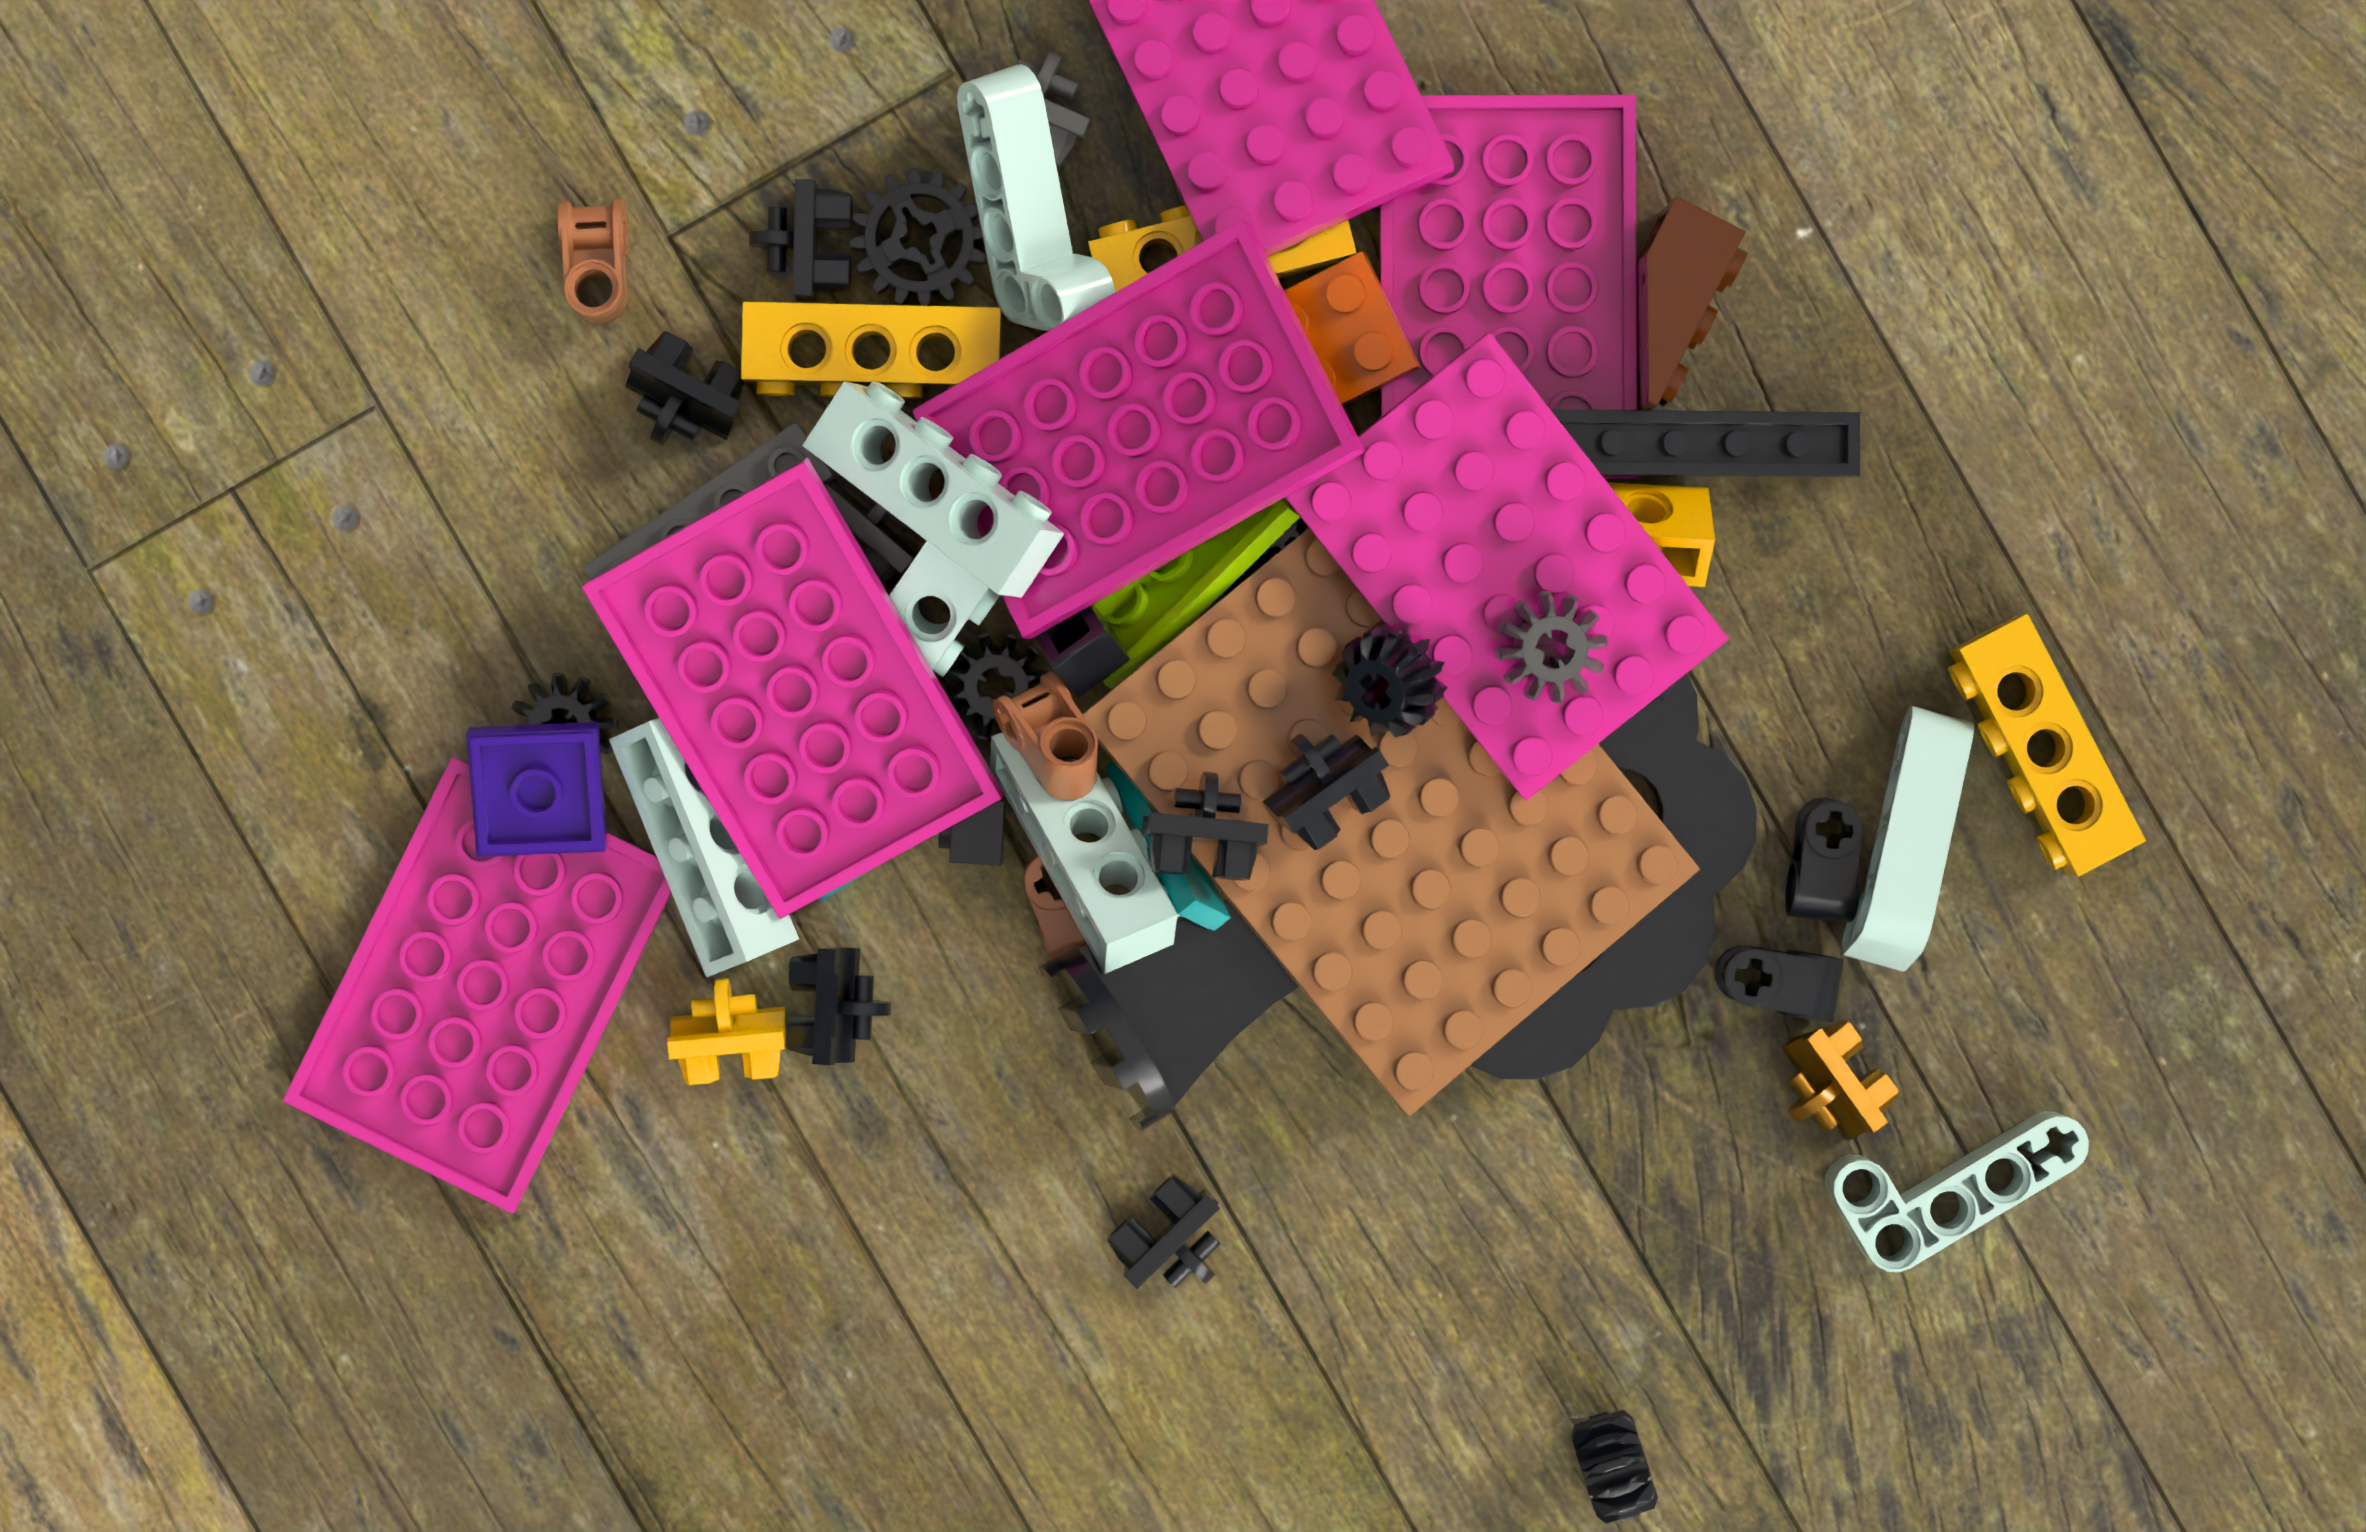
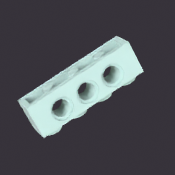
[802,381,1065,598]
[889,541,1000,677]
[609,718,799,977]
[990,732,1180,974]

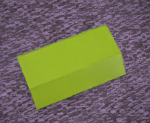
[1093,497,1300,689]

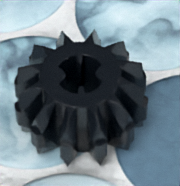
[1332,624,1448,738]
[944,633,1049,740]
[511,673,619,754]
[1571,1410,1658,1524]

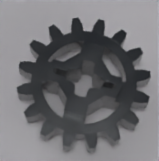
[850,168,987,306]

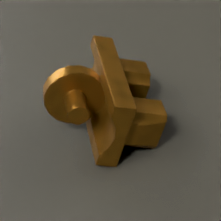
[1782,1020,1899,1141]

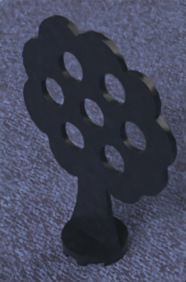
[1039,673,1757,1131]

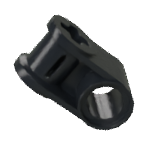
[1785,797,1863,922]
[1715,945,1844,1023]

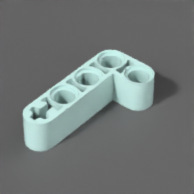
[957,64,1115,331]
[1841,706,1974,972]
[1825,1111,2089,1272]

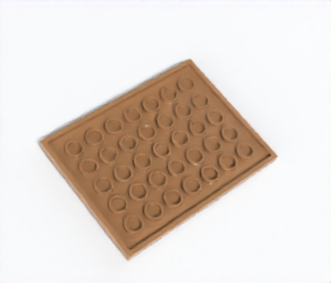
[1083,528,1700,1117]

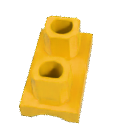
[667,978,787,1085]

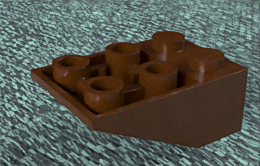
[1637,196,1748,410]

